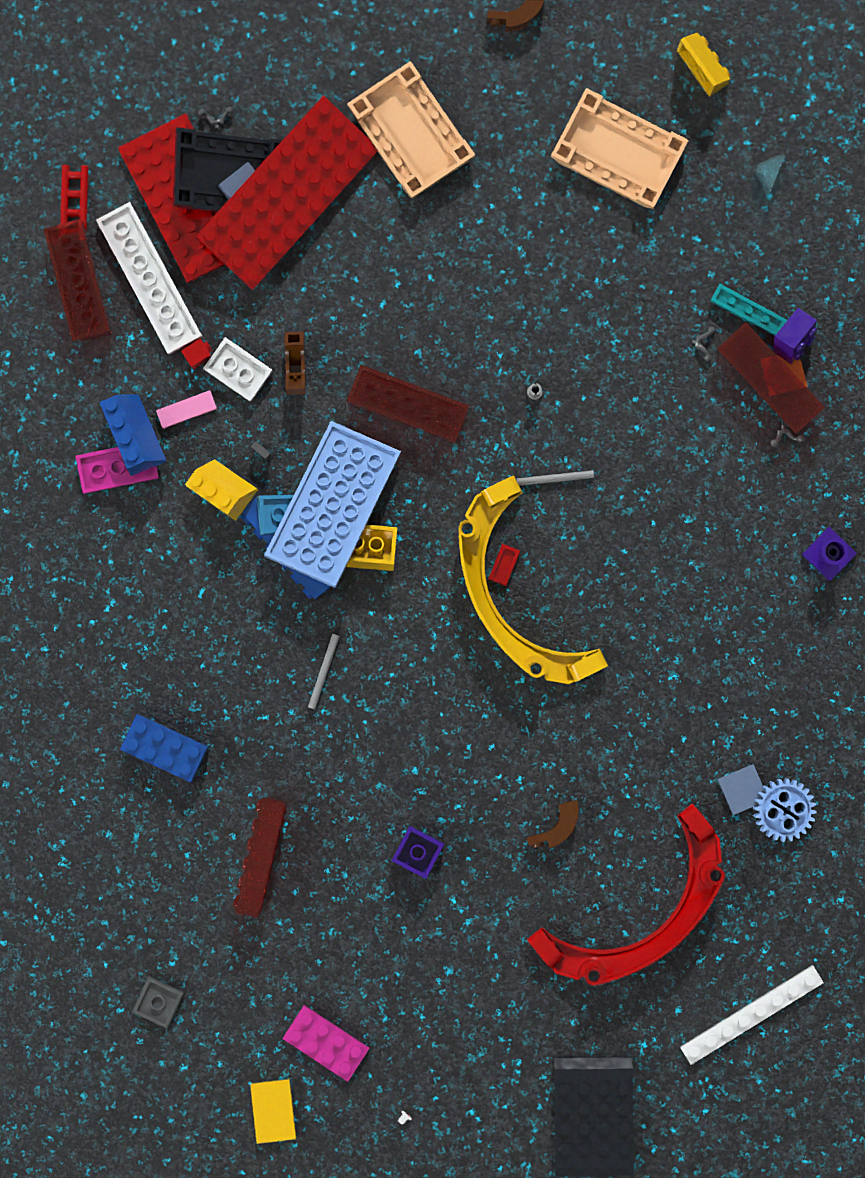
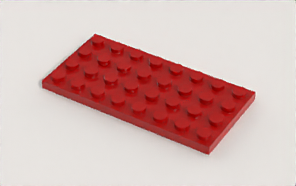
[118,113,225,283]

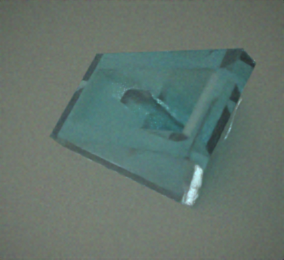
[754,154,785,195]

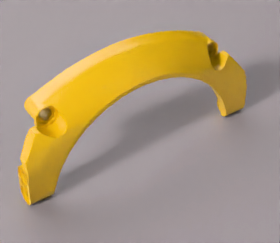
[459,476,608,684]

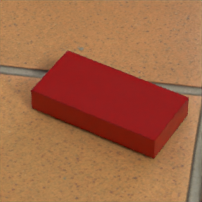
[488,543,520,587]

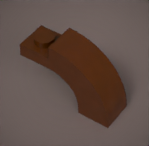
[487,0,545,32]
[284,332,306,395]
[526,800,579,848]

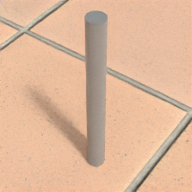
[517,470,594,486]
[308,634,340,709]

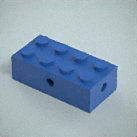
[120,714,209,782]

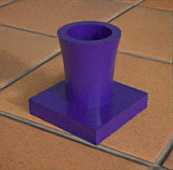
[801,527,857,581]

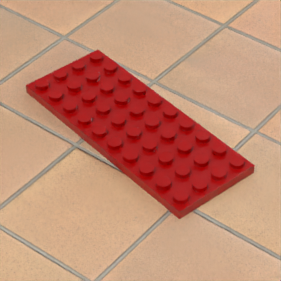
[195,95,378,290]

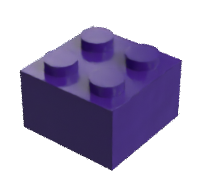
[773,308,817,364]
[392,825,444,879]

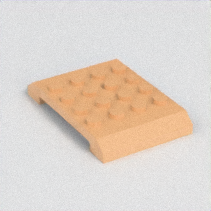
[347,61,475,199]
[551,88,688,209]

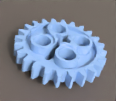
[753,778,817,842]

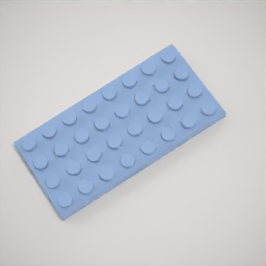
[264,421,401,588]

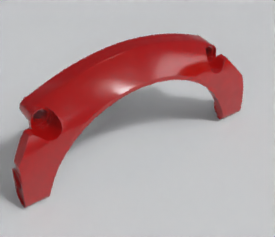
[527,804,725,985]

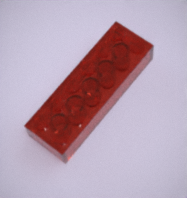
[43,219,113,343]
[717,322,825,434]
[347,365,469,444]
[233,796,288,918]

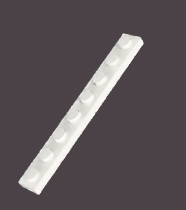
[680,966,823,1064]

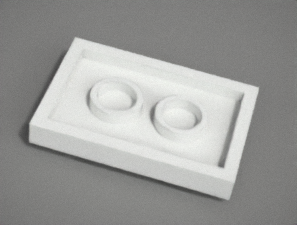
[203,337,273,402]

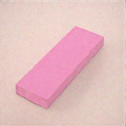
[156,390,217,429]

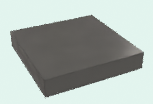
[132,976,184,1029]

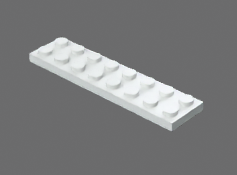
[96,202,202,355]

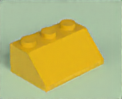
[677,32,730,97]
[185,459,258,521]
[346,525,397,571]

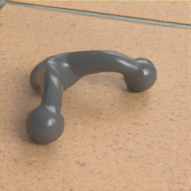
[198,107,233,130]
[692,327,716,361]
[770,425,804,447]

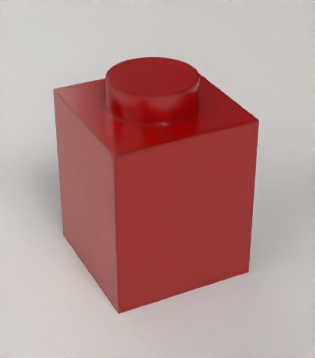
[181,339,213,370]

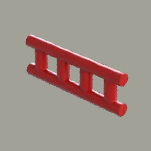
[60,165,89,242]

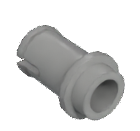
[527,383,542,400]

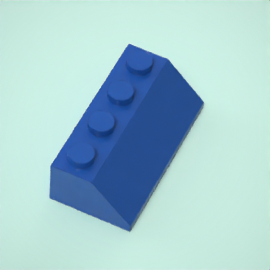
[99,394,167,476]

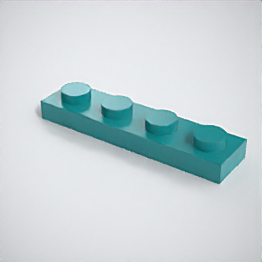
[710,284,787,337]

